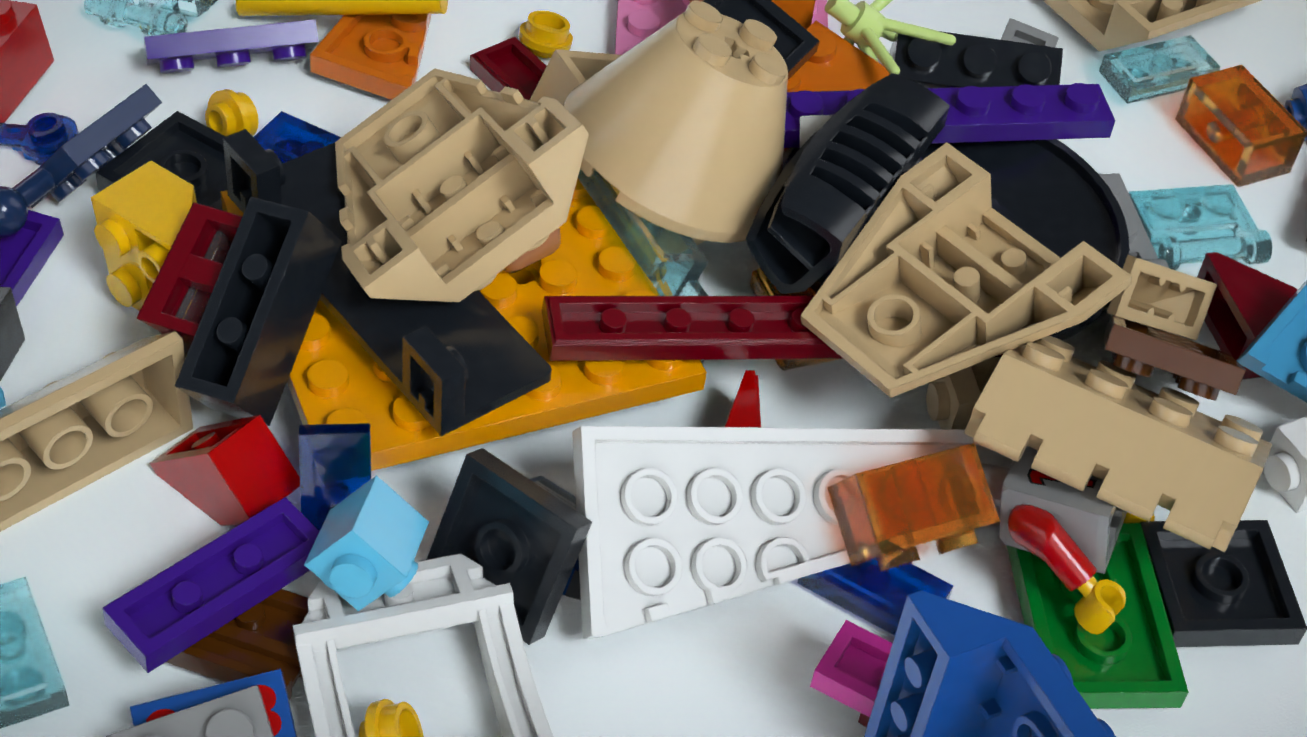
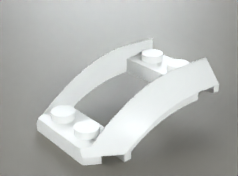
[293,554,554,737]

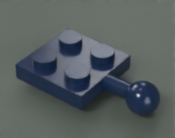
[0,84,162,237]

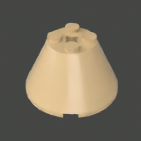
[563,0,788,243]

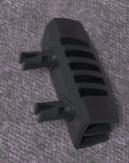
[745,73,950,294]

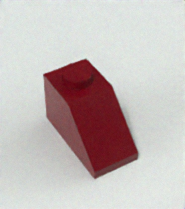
[1197,252,1297,380]

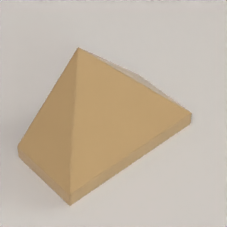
[1107,255,1217,341]

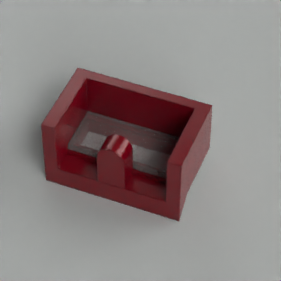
[136,202,243,358]

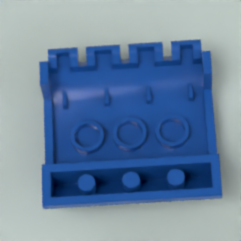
[864,590,1116,737]

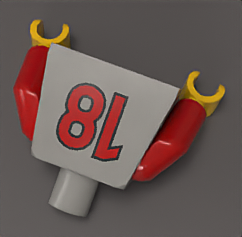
[967,446,1154,635]

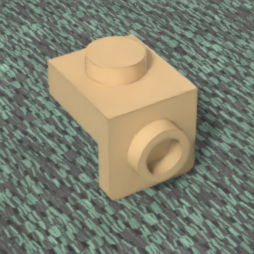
[926,357,1001,430]

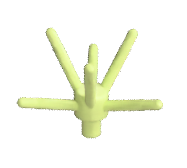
[824,0,956,75]

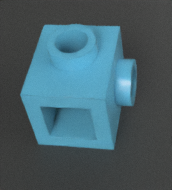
[304,475,429,611]

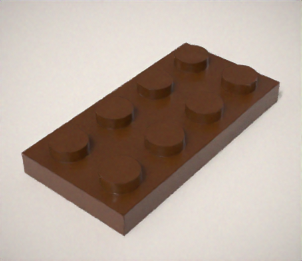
[1103,315,1246,401]

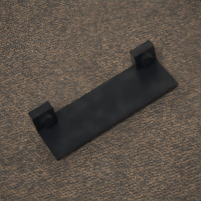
[223,129,552,436]

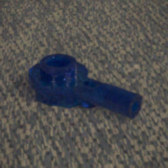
[0,113,79,166]

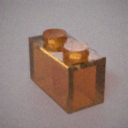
[1175,65,1307,187]
[827,443,1000,572]

